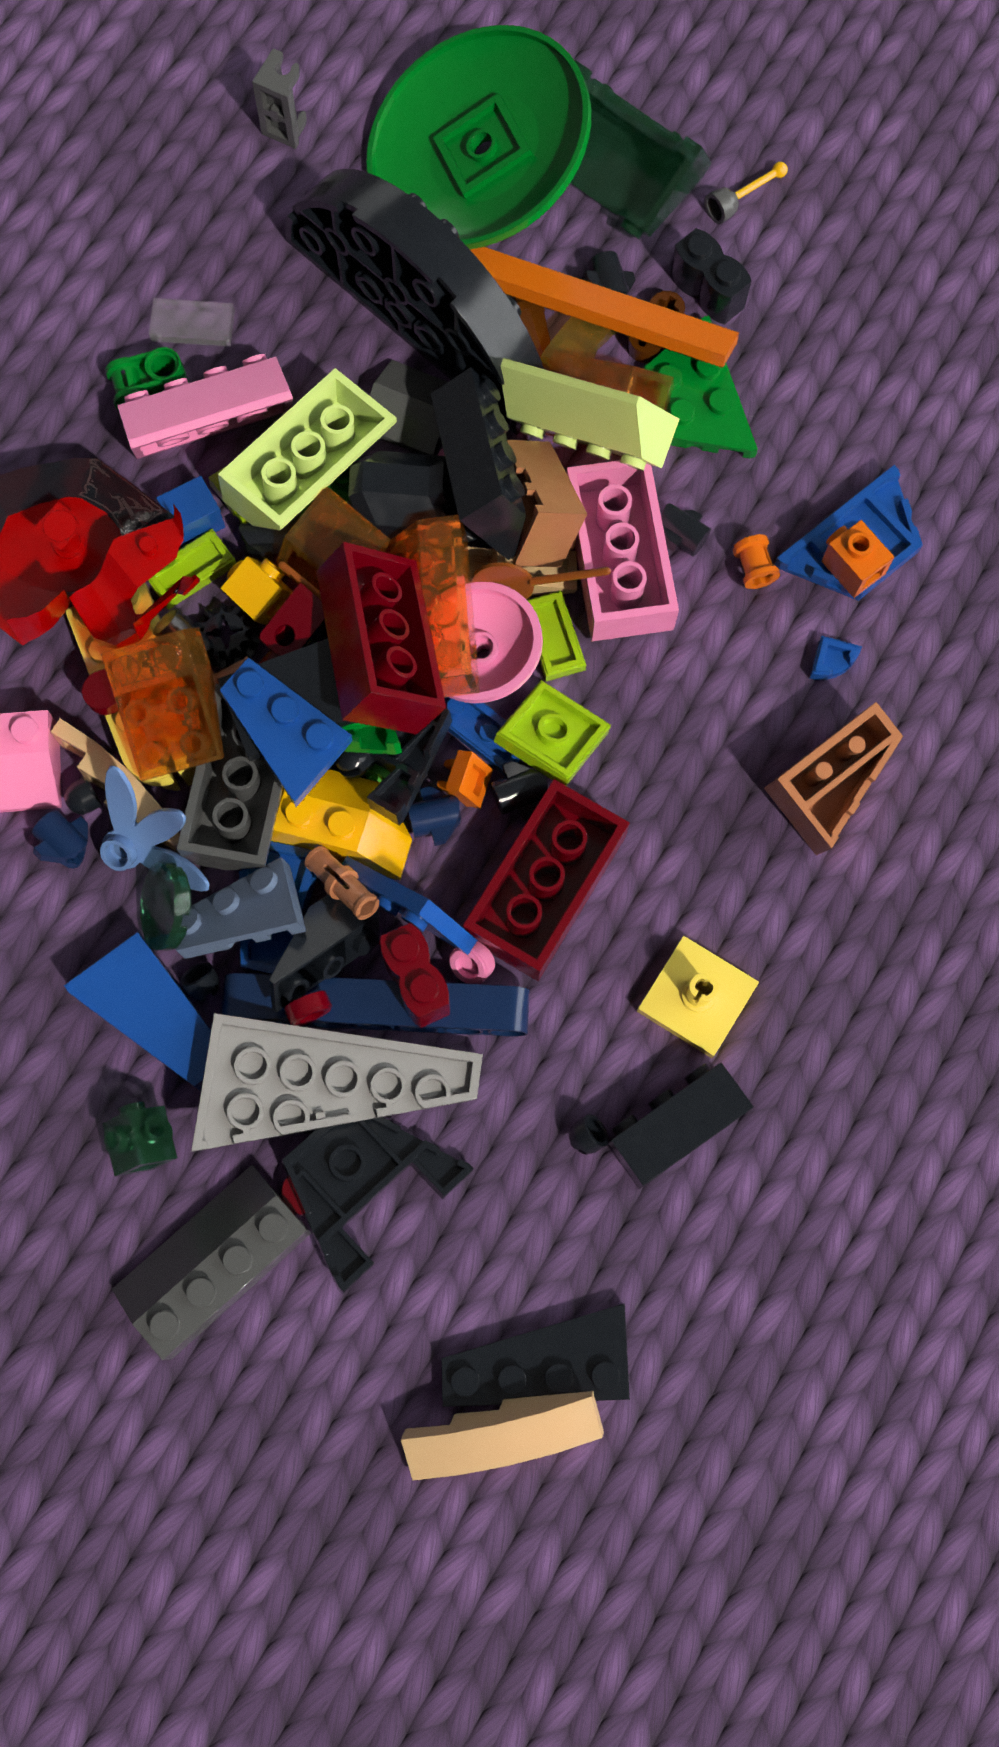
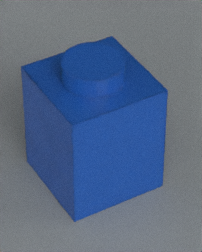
[156,476,225,548]

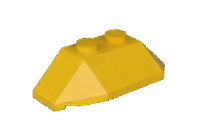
[271,769,412,880]

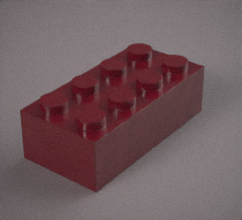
[316,542,446,734]
[463,779,630,982]

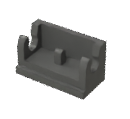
[252,48,307,149]

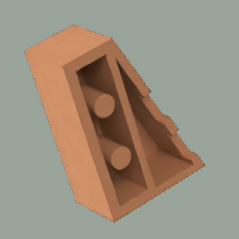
[507,440,587,567]
[764,702,903,856]

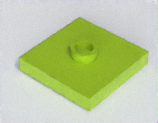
[494,680,611,786]

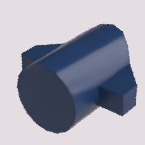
[408,786,462,846]
[32,810,88,869]

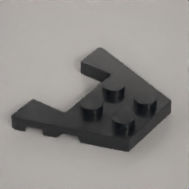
[367,708,452,826]
[282,1117,474,1295]

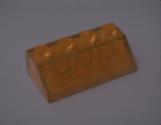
[384,515,480,698]

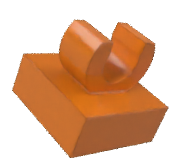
[437,750,493,808]

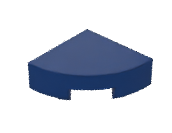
[809,636,862,680]

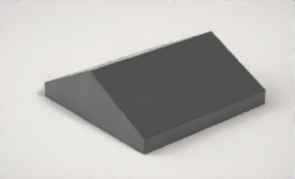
[369,360,447,455]

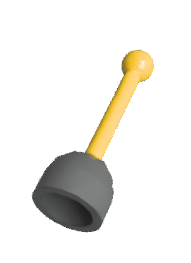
[704,162,788,224]

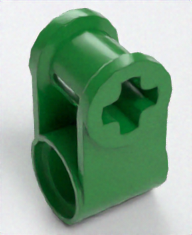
[105,347,189,411]

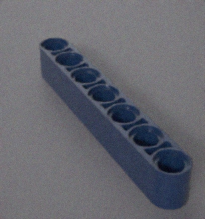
[221,973,530,1037]

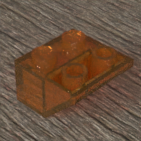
[275,487,390,591]

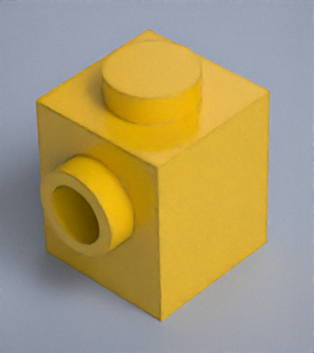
[221,556,293,625]

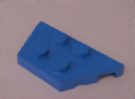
[775,465,923,601]

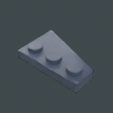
[170,857,306,959]

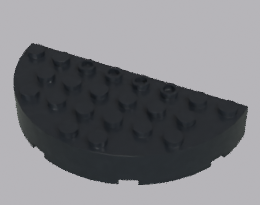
[285,169,544,435]

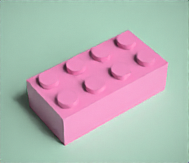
[566,460,679,642]

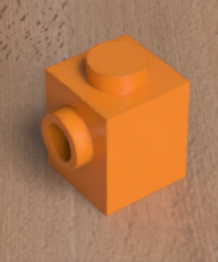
[821,520,894,598]

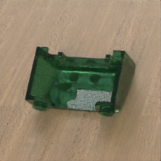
[571,60,712,240]

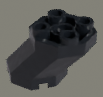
[347,451,479,544]

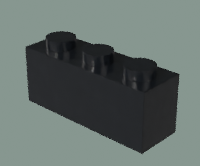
[608,1062,754,1189]

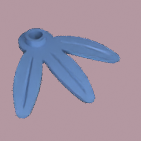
[100,766,210,892]

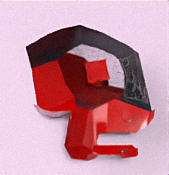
[0,458,200,650]

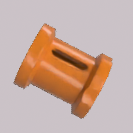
[732,534,780,589]

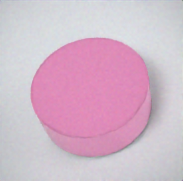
[449,941,495,984]

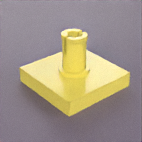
[637,936,759,1058]

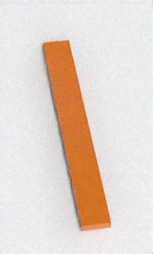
[470,247,739,368]

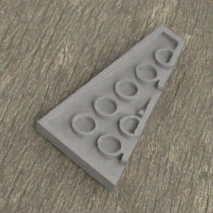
[191,1013,483,1152]

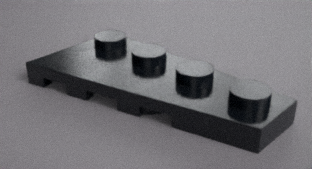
[441,1303,630,1407]

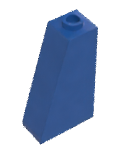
[64,932,211,1092]

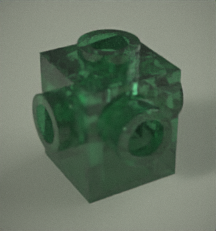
[102,1102,178,1177]

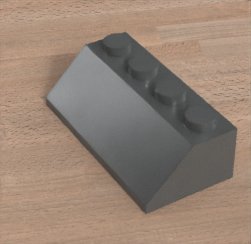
[177,684,283,871]
[112,1165,312,1360]

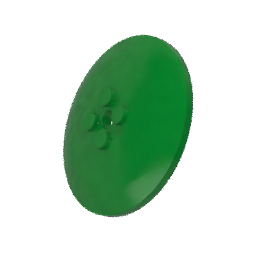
[367,25,592,249]

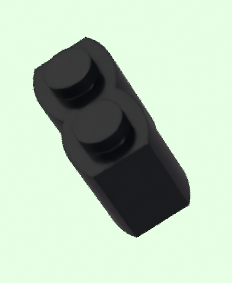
[670,228,752,325]

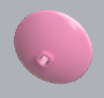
[427,582,543,703]

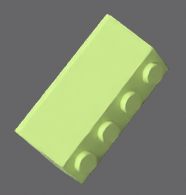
[501,358,679,471]
[218,368,397,530]

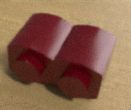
[380,923,450,1028]

